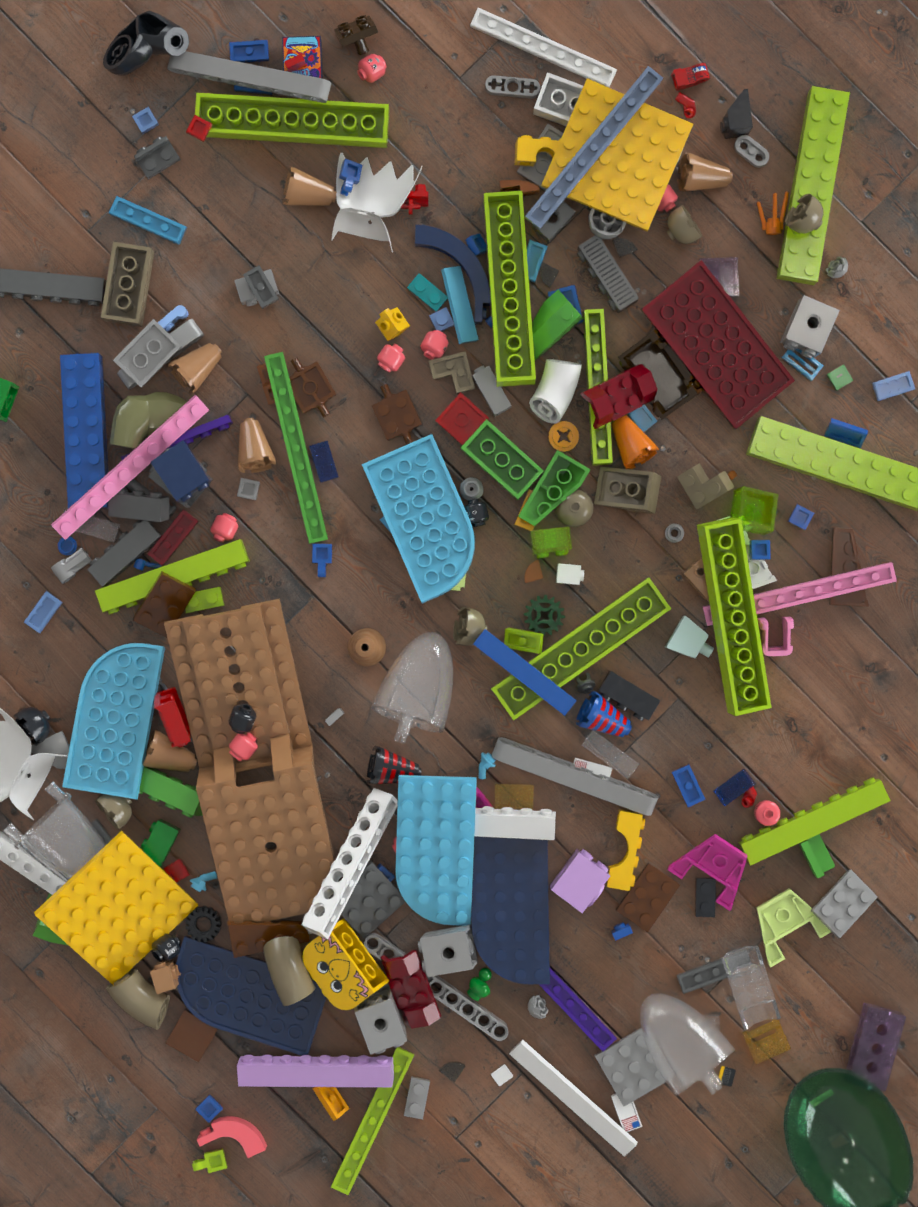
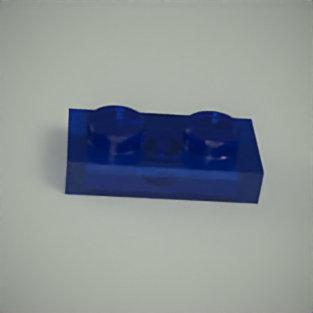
[309,441,339,483]
[713,768,756,807]

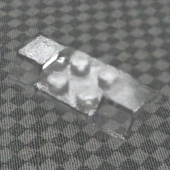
[721,946,781,1030]

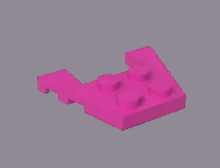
[667,834,747,911]

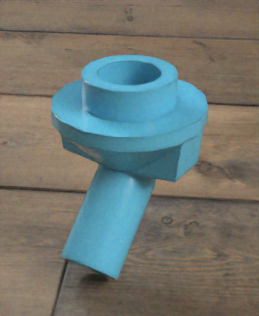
[478,752,496,779]
[190,871,217,892]

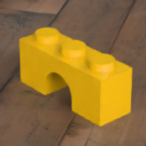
[514,135,561,167]

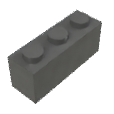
[108,488,169,522]

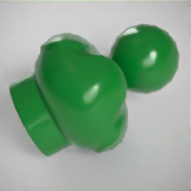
[467,968,492,1001]

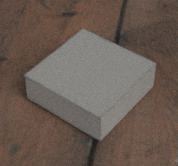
[237,478,260,501]
[325,708,345,726]

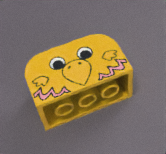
[303,918,389,1010]

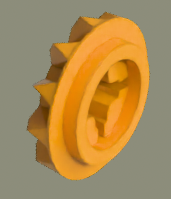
[548,421,579,452]

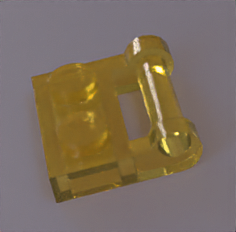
[742,1017,791,1065]

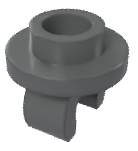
[576,673,596,694]

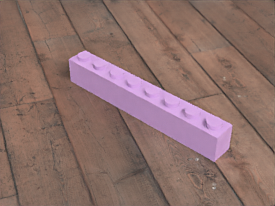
[237,1055,394,1087]

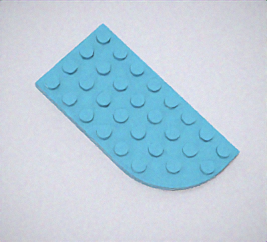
[362,434,475,603]
[62,643,165,800]
[396,775,477,926]

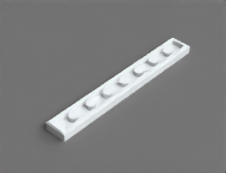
[470,8,617,88]
[509,1039,638,1156]

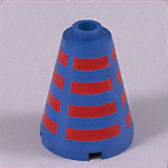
[576,691,632,737]

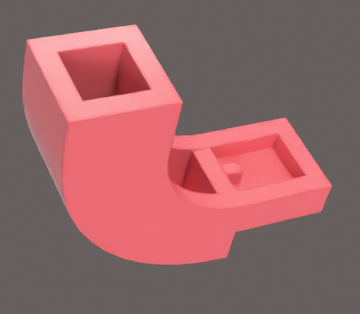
[197,1116,267,1158]

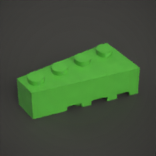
[139,766,203,818]

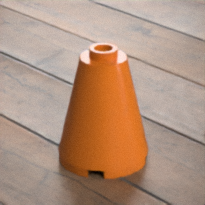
[611,415,659,469]

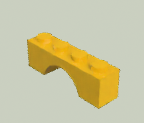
[605,809,645,891]

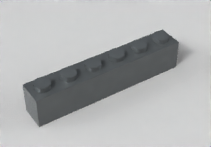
[0,269,107,307]

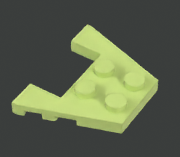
[756,888,831,968]

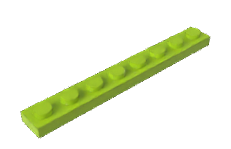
[331,1047,414,1195]

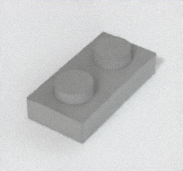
[404,1076,430,1119]

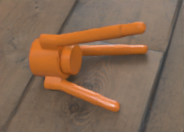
[757,191,789,235]

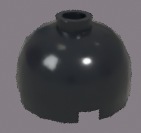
[13,707,51,746]

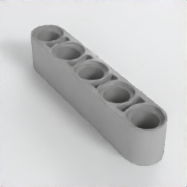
[117,319,204,390]

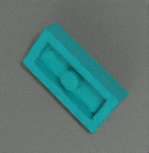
[407,273,448,312]

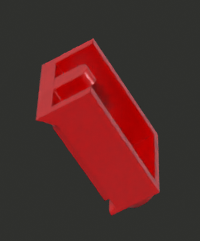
[154,687,191,748]

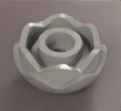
[825,256,848,278]
[460,477,484,500]
[528,995,548,1019]

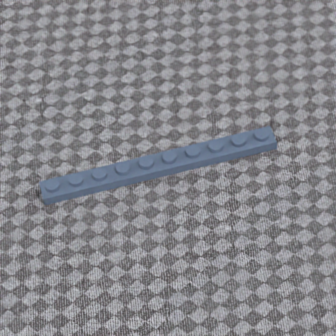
[525,66,663,230]

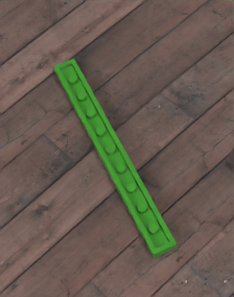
[264,352,328,544]

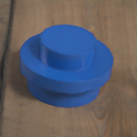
[58,537,77,555]

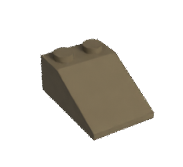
[594,467,661,514]

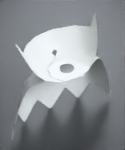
[332,153,422,253]
[0,708,67,820]

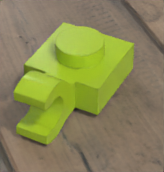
[192,1148,228,1173]

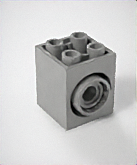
[780,295,840,359]
[418,924,478,977]
[354,987,407,1055]

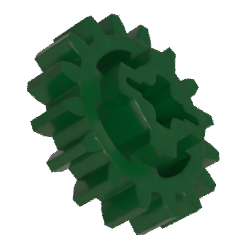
[523,595,565,636]

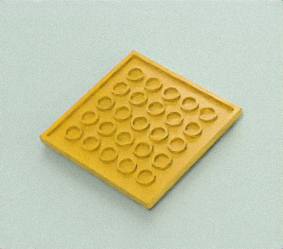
[541,78,693,232]
[34,831,199,986]

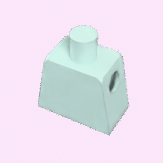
[665,616,714,659]

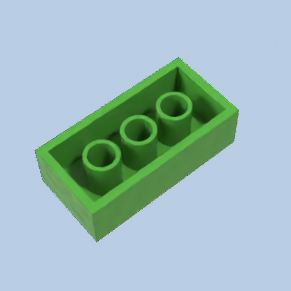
[461,419,544,501]

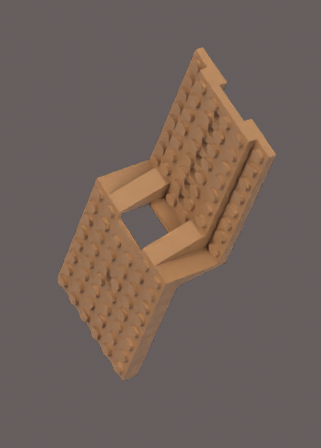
[164,599,340,923]

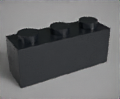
[598,671,660,721]

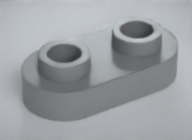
[734,135,769,168]

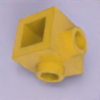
[375,307,410,341]

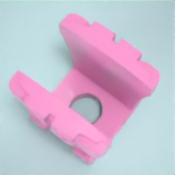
[757,617,794,656]

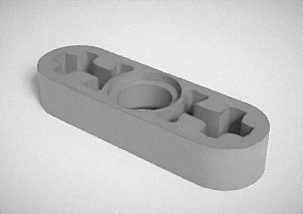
[485,76,540,99]

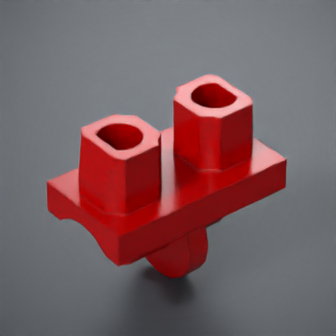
[401,184,428,215]

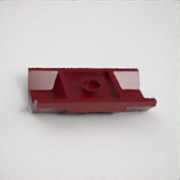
[581,364,658,429]
[380,950,441,1029]

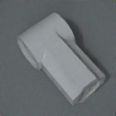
[51,548,92,584]

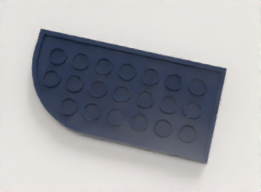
[472,836,550,984]
[176,936,327,1055]

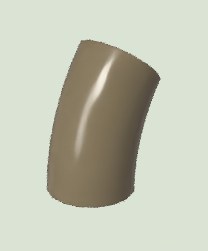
[263,936,316,1006]
[105,969,170,1030]

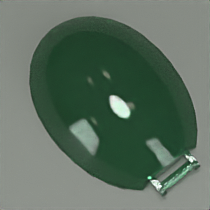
[784,1068,914,1207]

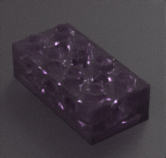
[844,1002,906,1092]

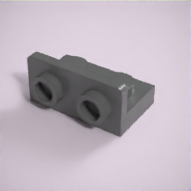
[134,136,181,180]

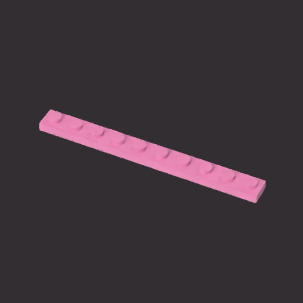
[51,395,209,540]
[703,562,897,626]

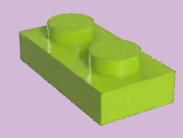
[185,587,225,613]
[504,628,544,654]

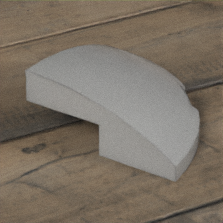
[32,731,70,769]

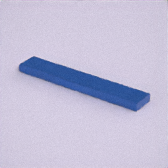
[473,629,577,716]

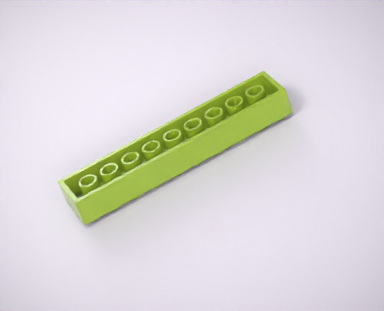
[776,86,850,285]
[195,93,389,148]
[483,191,536,387]
[746,416,918,512]
[697,517,772,716]
[491,577,671,720]

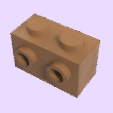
[682,559,709,603]
[150,960,181,994]

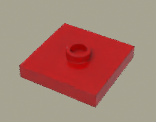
[435,392,489,446]

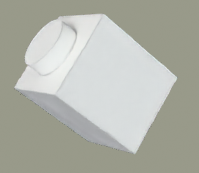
[556,563,584,585]

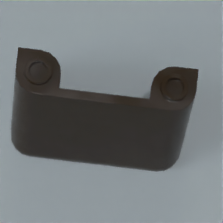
[618,329,704,420]

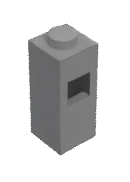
[472,365,512,417]

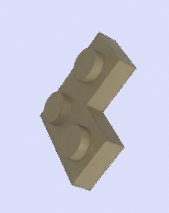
[429,351,475,394]

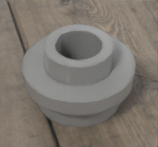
[665,524,684,543]

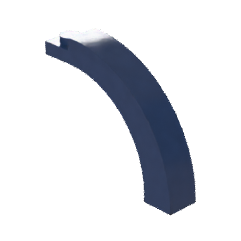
[415,225,490,325]

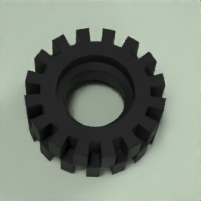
[185,906,222,943]

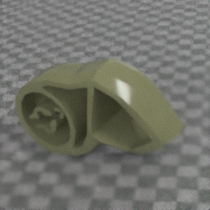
[109,392,189,448]

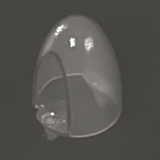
[371,632,453,744]
[2,781,106,882]
[640,993,735,1096]

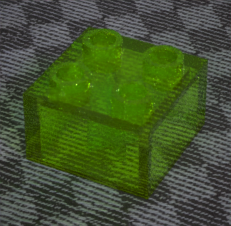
[730,486,779,535]
[530,526,572,559]

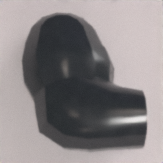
[103,10,189,76]

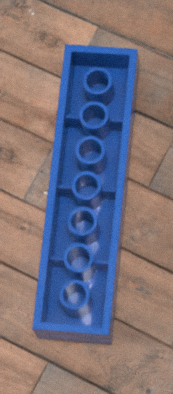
[60,353,109,509]

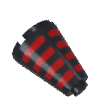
[367,746,421,784]

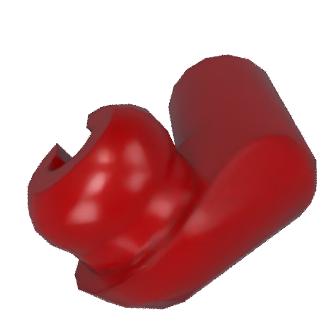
[675,92,696,118]
[740,778,757,808]

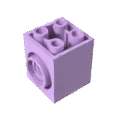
[549,849,610,913]

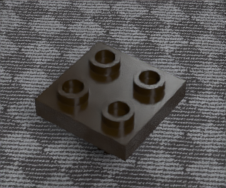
[334,15,378,55]

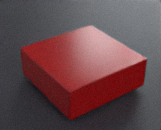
[284,54,306,72]
[186,115,212,142]
[163,858,190,883]

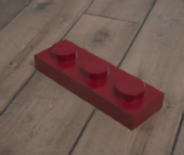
[148,509,199,566]

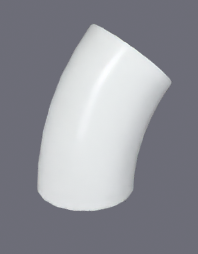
[529,359,582,424]

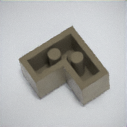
[677,463,735,510]

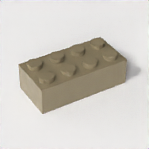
[101,242,154,327]

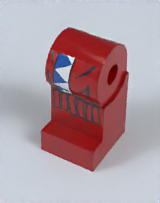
[671,63,710,91]

